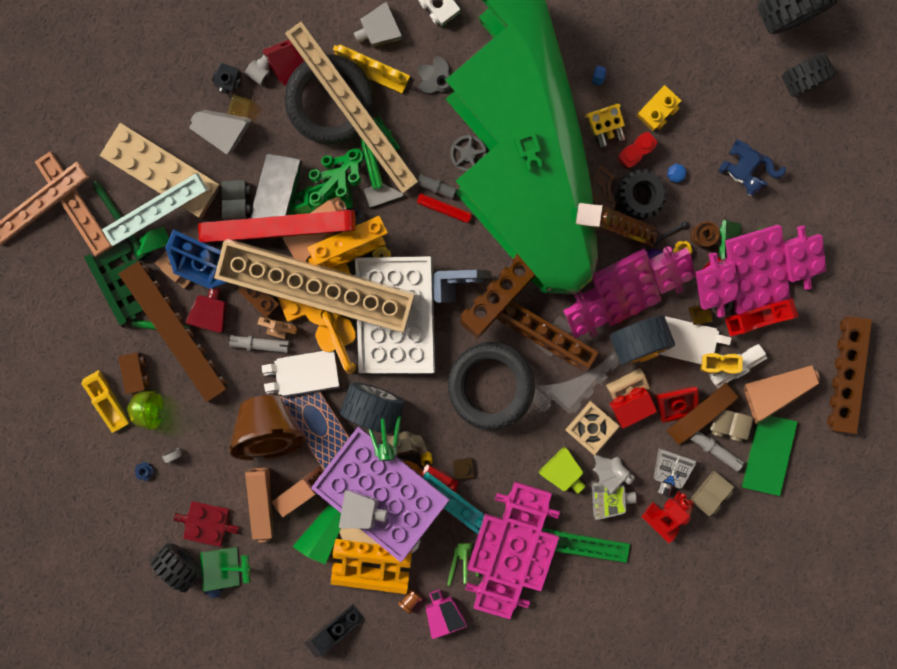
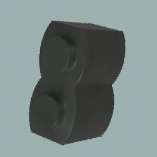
[222,180,252,221]

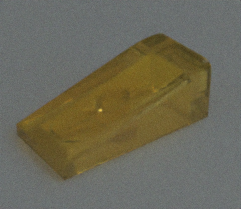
[227,94,253,118]

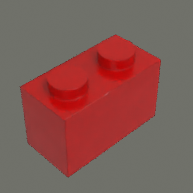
[609,387,657,429]

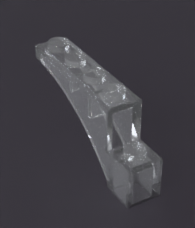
[531,351,620,414]

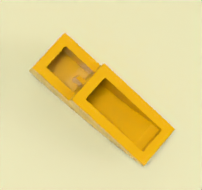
[82,370,129,433]

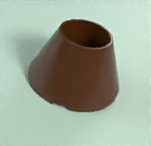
[229,395,307,461]

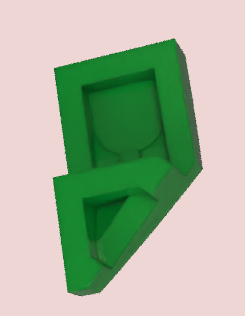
[137,227,169,256]

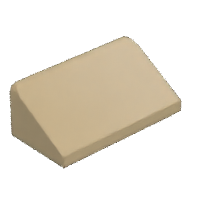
[606,369,650,400]

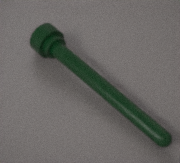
[92,181,151,261]

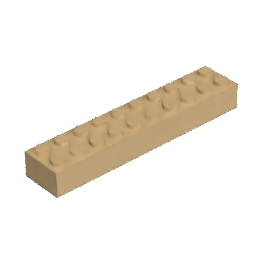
[214,239,415,332]

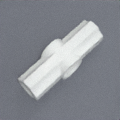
[709,344,767,388]

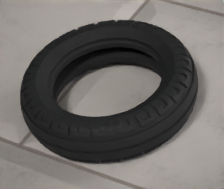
[285,54,374,145]
[448,342,535,431]

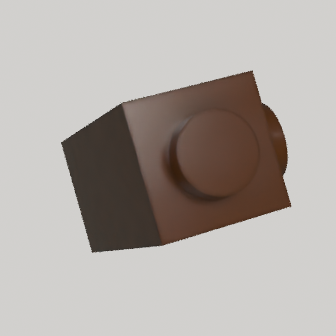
[238,286,280,318]
[118,352,150,397]

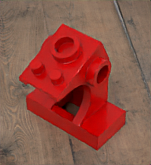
[641,491,693,543]

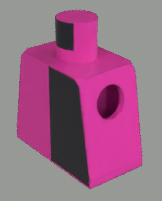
[426,589,467,639]

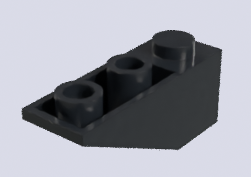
[304,604,364,658]

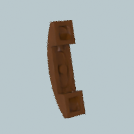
[666,382,738,445]

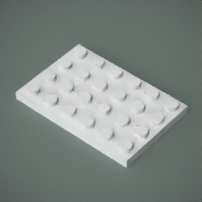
[355,256,435,373]

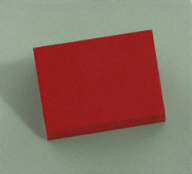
[655,386,699,423]

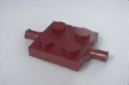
[173,501,239,547]

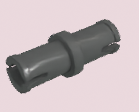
[416,174,456,199]

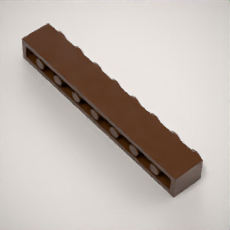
[576,203,658,246]
[119,261,227,402]

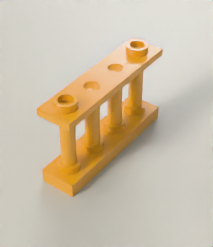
[307,216,388,269]

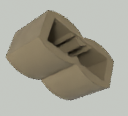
[708,409,754,442]
[690,471,734,516]

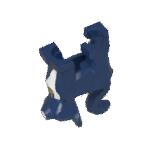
[718,139,786,196]

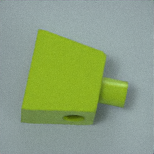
[538,447,585,494]

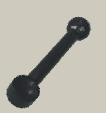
[654,221,688,244]

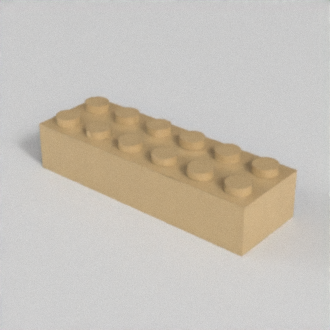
[100,123,222,218]

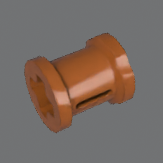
[398,588,423,614]

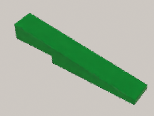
[542,527,630,563]

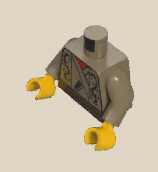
[380,431,432,466]

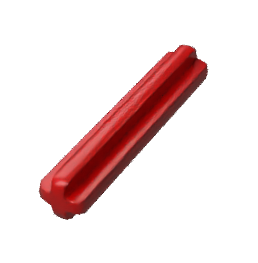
[417,194,472,223]

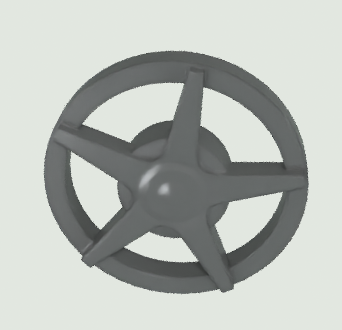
[450,135,486,171]

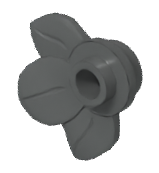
[418,56,451,93]

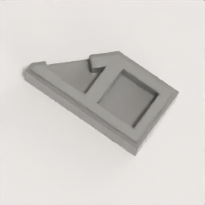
[364,184,403,208]

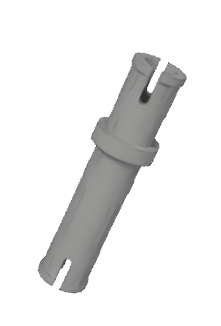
[230,335,289,353]
[690,431,744,472]

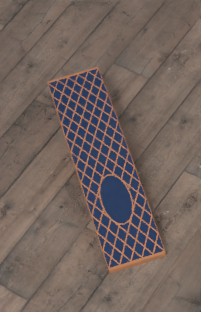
[276,391,350,470]

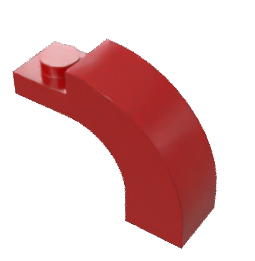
[724,298,799,337]

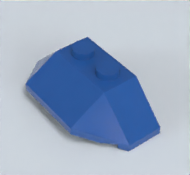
[166,230,226,289]

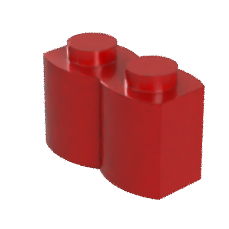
[617,132,657,170]

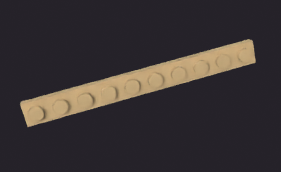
[285,22,418,193]

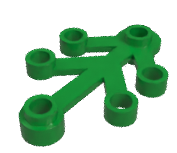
[309,149,364,209]

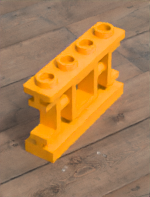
[330,539,412,594]

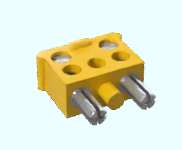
[586,104,625,147]

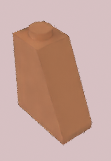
[272,466,324,517]

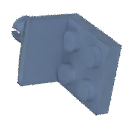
[433,270,491,303]

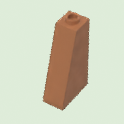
[282,197,347,262]
[743,366,820,424]
[245,467,274,542]

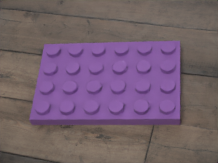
[311,427,450,562]

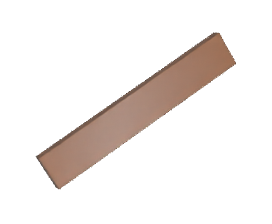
[35,151,113,257]
[0,161,90,245]

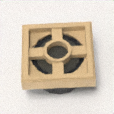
[565,401,620,455]

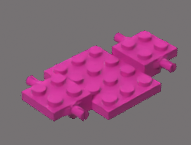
[696,225,826,317]
[563,247,696,338]
[465,481,560,619]

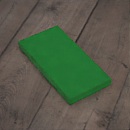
[742,416,797,496]

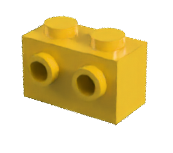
[636,85,681,131]

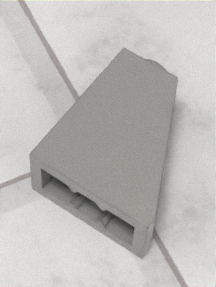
[189,110,252,154]

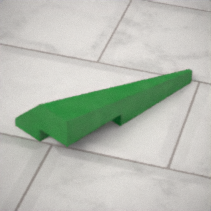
[289,177,353,215]
[293,504,341,564]

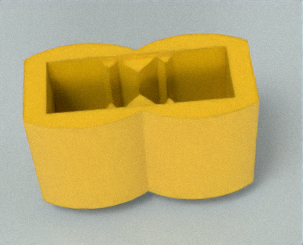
[701,353,743,374]

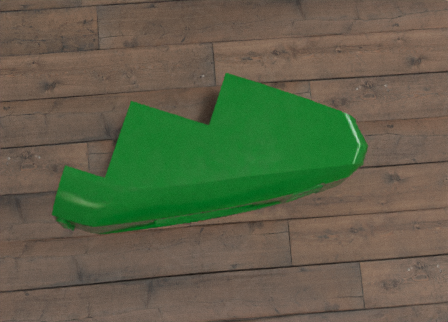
[445,0,598,294]

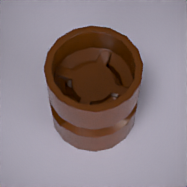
[690,221,720,248]

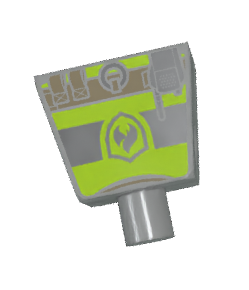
[592,481,636,520]

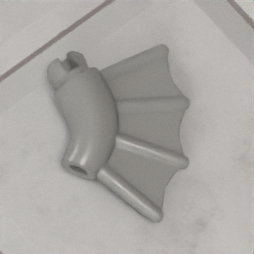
[593,455,635,494]

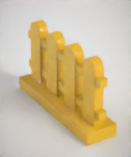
[333,45,410,94]

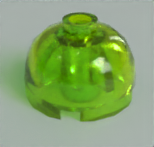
[127,391,163,430]

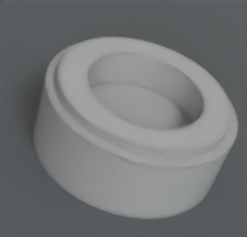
[162,448,182,463]

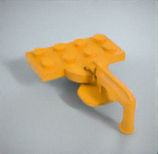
[277,264,356,374]

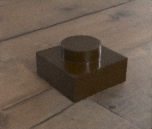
[688,305,712,325]
[453,458,474,479]

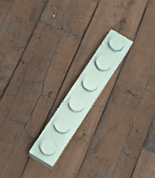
[102,173,208,246]

